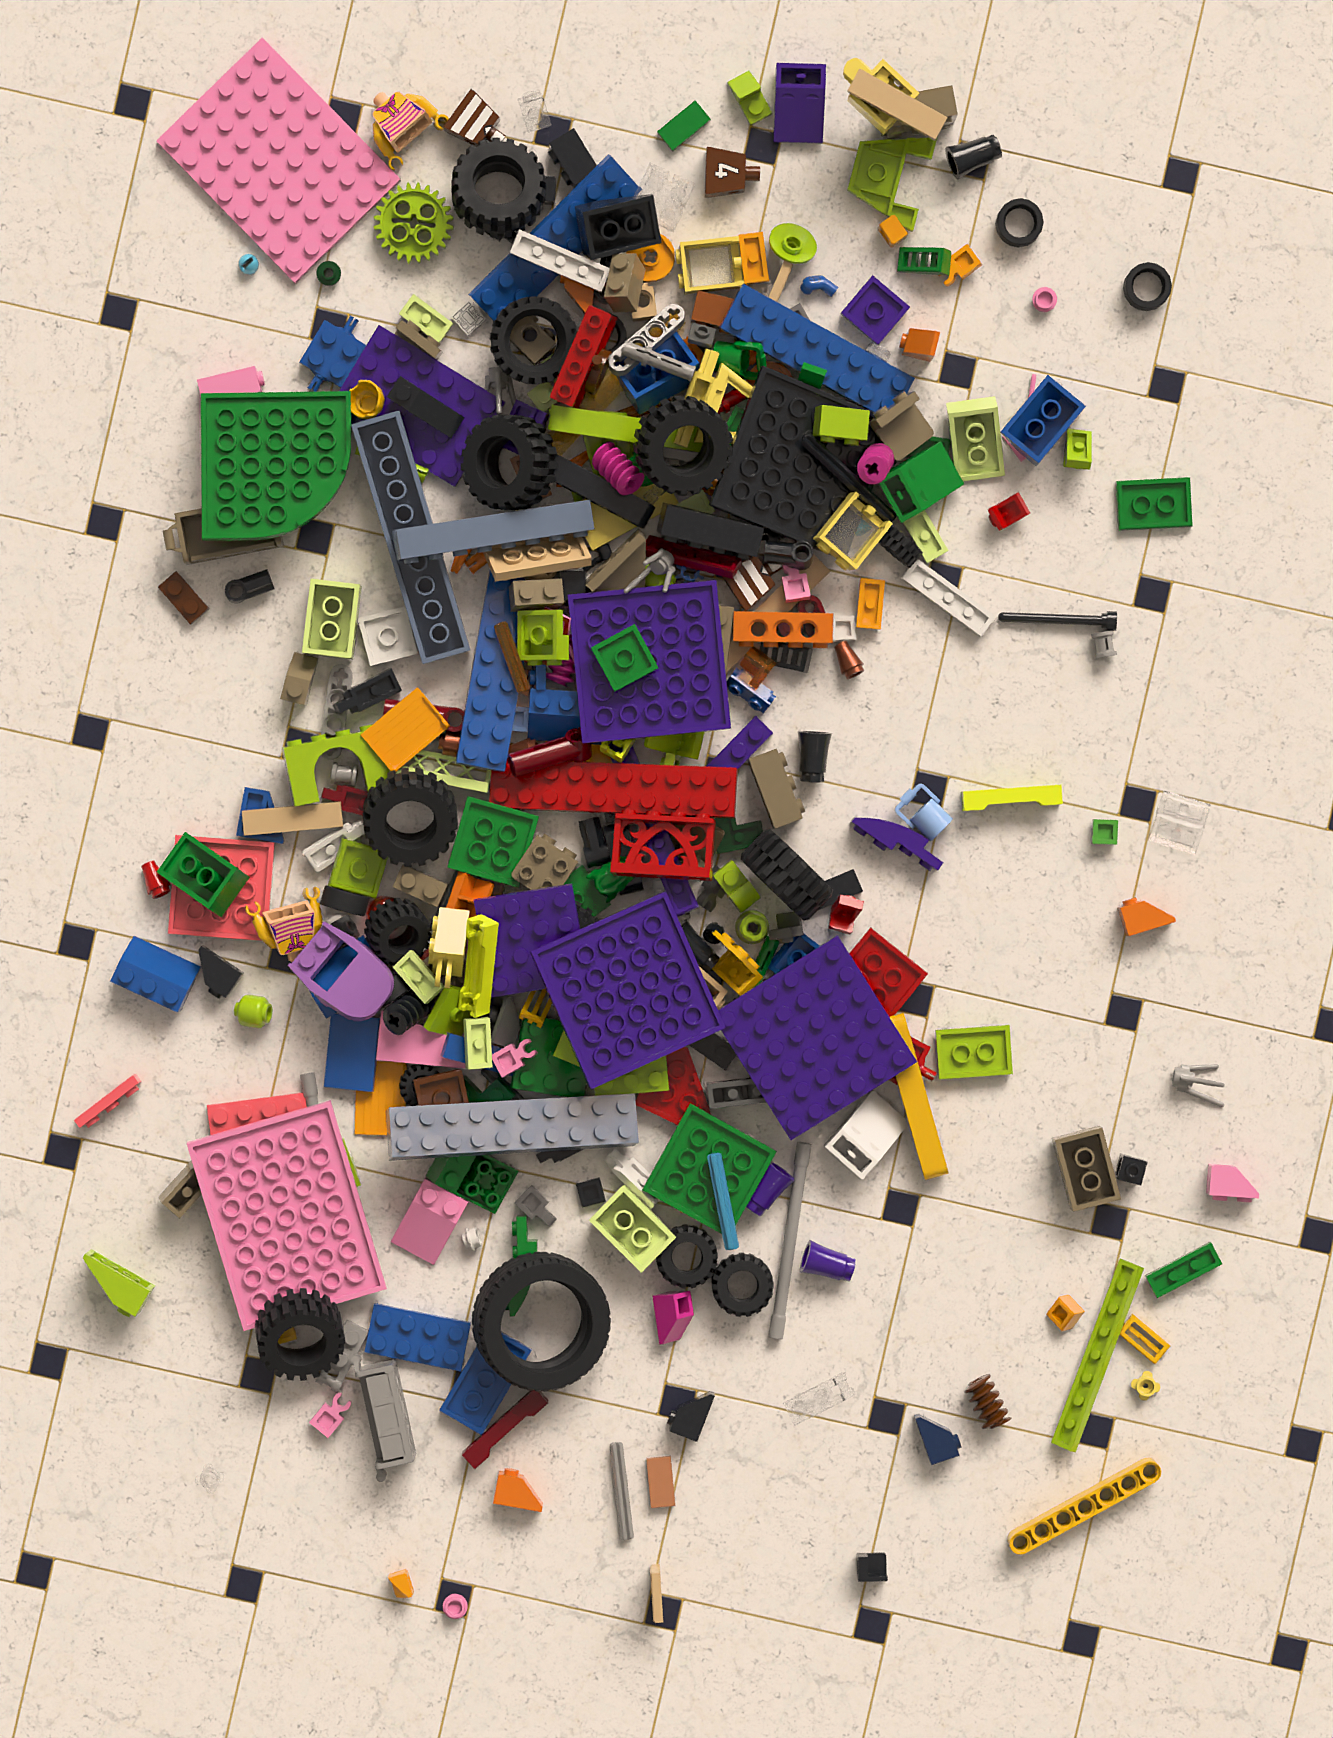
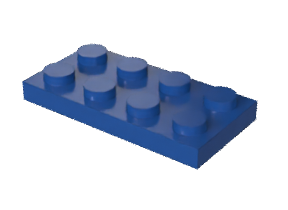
[365,1303,471,1371]
[439,1331,532,1435]

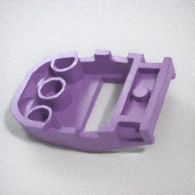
[288,921,394,1021]

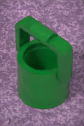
[713,341,767,380]

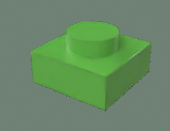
[1092,819,1118,845]

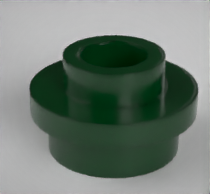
[316,261,341,286]

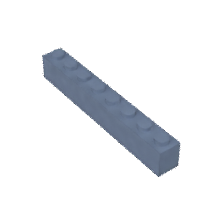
[392,500,595,564]

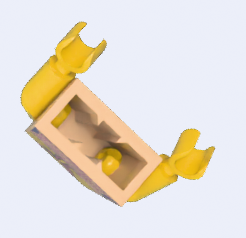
[372,92,449,170]
[245,887,323,962]

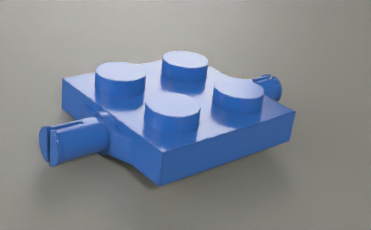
[299,315,366,392]

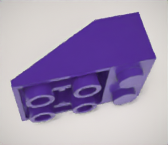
[773,63,826,144]

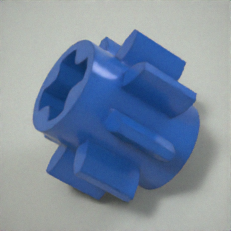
[675,565,704,583]

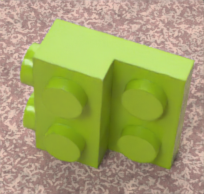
[517,610,569,666]

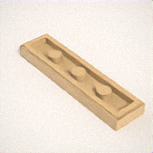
[847,69,948,141]
[242,801,343,836]

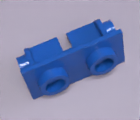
[726,667,776,714]

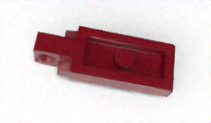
[321,785,368,816]

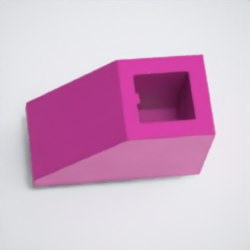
[652,1291,694,1345]

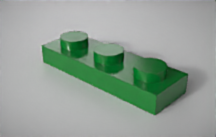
[1145,1242,1222,1298]

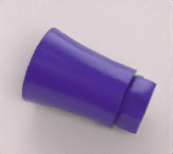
[746,1161,795,1216]
[800,1240,856,1282]

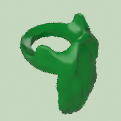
[586,856,634,903]

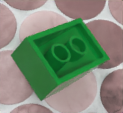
[157,832,250,917]

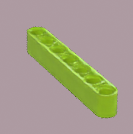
[548,405,703,452]

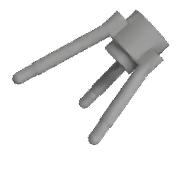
[484,367,516,414]
[624,548,676,594]
[1172,1064,1225,1107]

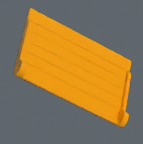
[361,687,450,772]
[355,1061,407,1135]

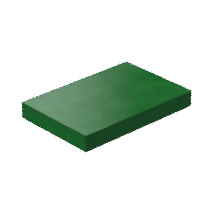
[1115,477,1193,531]

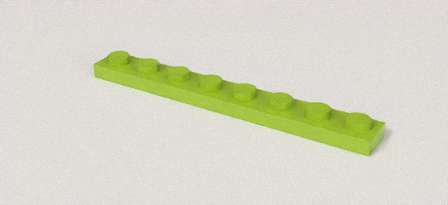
[1051,1258,1144,1453]

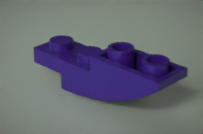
[850,818,944,871]

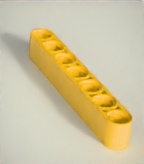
[890,1013,949,1180]
[1007,1458,1161,1555]

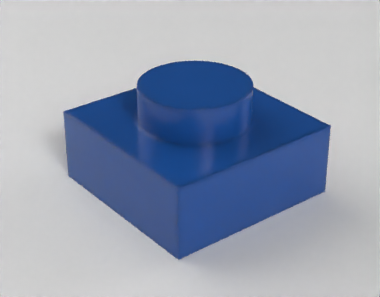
[528,665,546,690]

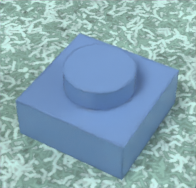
[512,706,529,732]

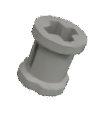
[1091,631,1117,659]
[330,762,358,787]

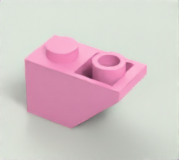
[1206,1164,1259,1202]

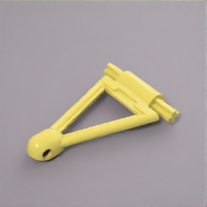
[673,349,753,448]

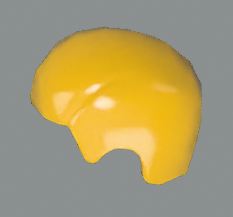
[349,380,385,419]

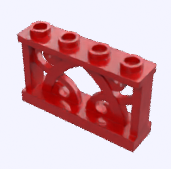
[550,305,618,409]
[610,810,716,881]

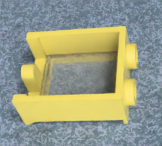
[675,236,744,295]
[813,492,893,571]

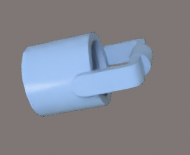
[895,784,953,841]

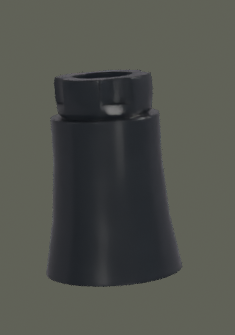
[945,135,1002,180]
[798,731,832,783]
[681,921,720,973]

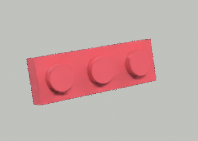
[74,1074,142,1128]

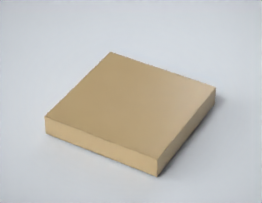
[650,1564,663,1623]

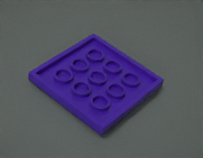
[474,884,580,997]

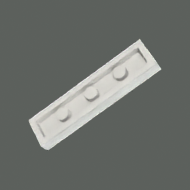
[509,229,610,292]
[901,559,996,637]

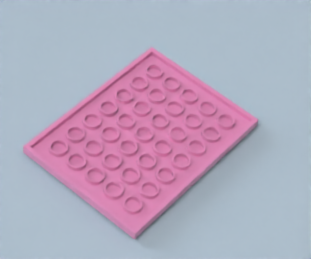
[156,37,401,284]
[187,1100,387,1331]

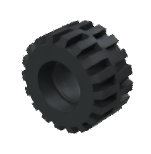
[364,898,432,966]
[656,1224,718,1289]
[711,1253,774,1317]

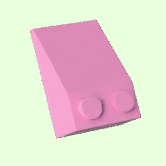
[391,1177,469,1265]

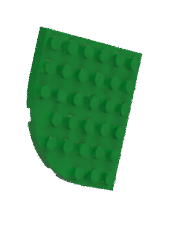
[201,391,352,541]

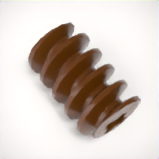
[964,1374,1012,1429]

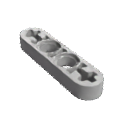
[609,304,685,376]
[321,664,353,760]

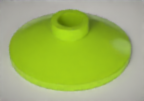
[769,223,817,264]

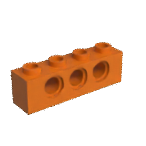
[733,611,834,648]

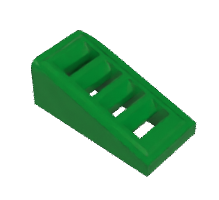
[897,247,952,275]

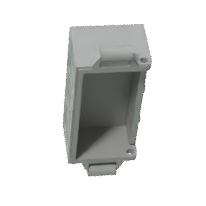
[351,1354,416,1482]

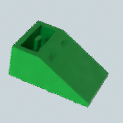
[879,441,964,523]
[426,1155,519,1214]

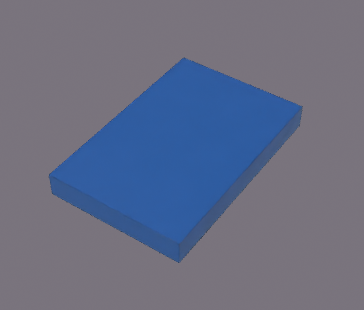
[324,1013,380,1092]

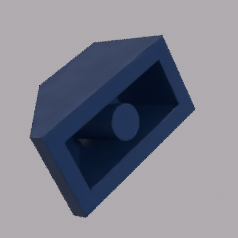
[914,1414,962,1465]

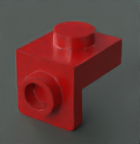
[988,492,1031,531]
[828,895,864,935]

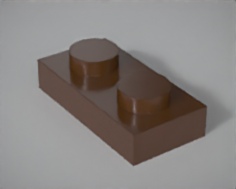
[158,571,210,625]

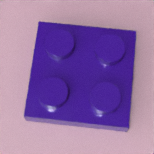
[840,275,910,346]

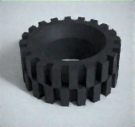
[489,296,577,384]
[255,1288,345,1381]

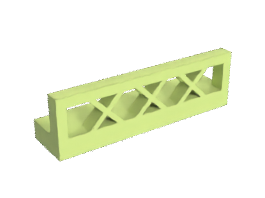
[390,750,491,793]

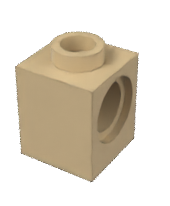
[631,283,657,322]

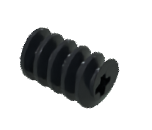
[383,989,435,1035]

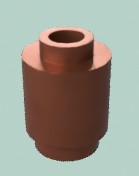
[438,731,460,757]

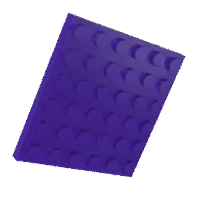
[568,580,731,744]
[530,891,726,1089]
[718,935,917,1140]

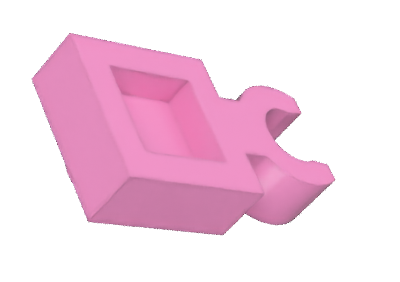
[782,558,811,603]
[492,1039,538,1078]
[309,1392,352,1438]

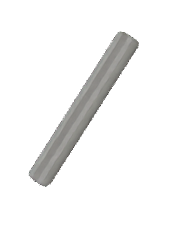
[610,1442,634,1540]

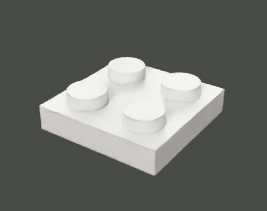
[358,606,418,666]

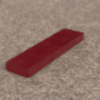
[646,535,742,579]

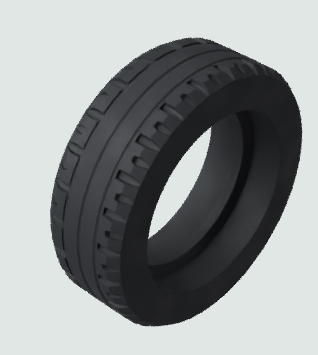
[472,1252,611,1392]

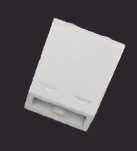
[824,1090,909,1180]

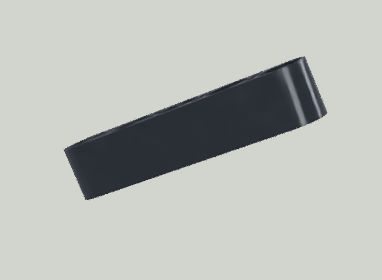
[554,454,656,529]

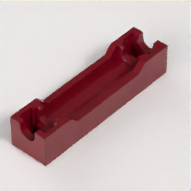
[462,1390,549,1469]

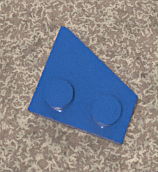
[236,787,284,844]

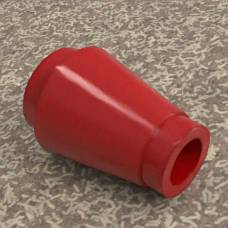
[141,860,171,899]

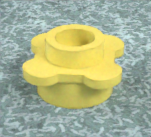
[1131,1371,1160,1401]

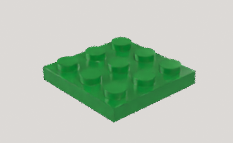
[447,796,539,888]
[510,1017,587,1097]

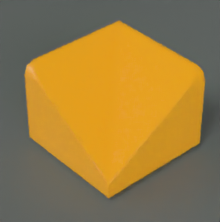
[878,215,908,247]
[1046,1295,1085,1331]
[388,1569,414,1598]

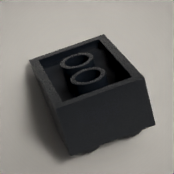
[575,194,662,260]

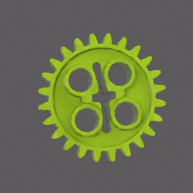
[374,182,454,264]

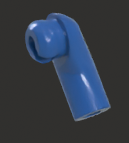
[800,275,839,297]

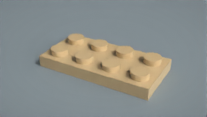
[483,533,591,582]

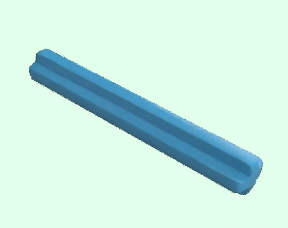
[707,1153,739,1250]

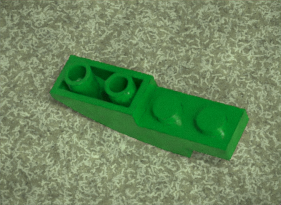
[505,1215,538,1317]

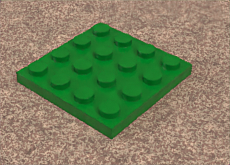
[642,1103,777,1234]

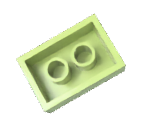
[302,579,362,660]

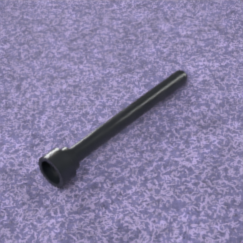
[998,611,1117,631]

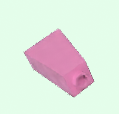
[376,1010,466,1069]

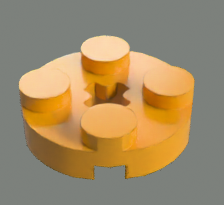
[626,234,675,283]

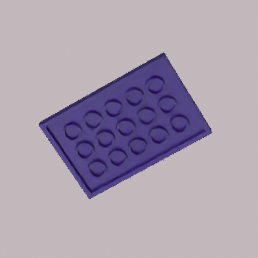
[339,325,506,487]

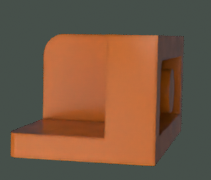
[446,871,494,918]

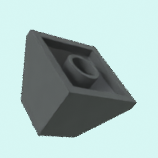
[471,995,521,1047]

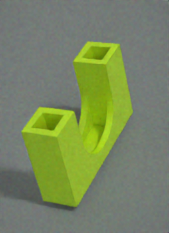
[282,724,390,806]

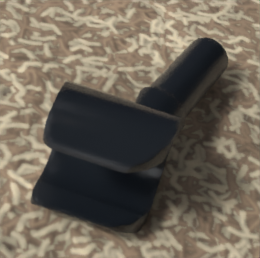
[582,544,612,572]

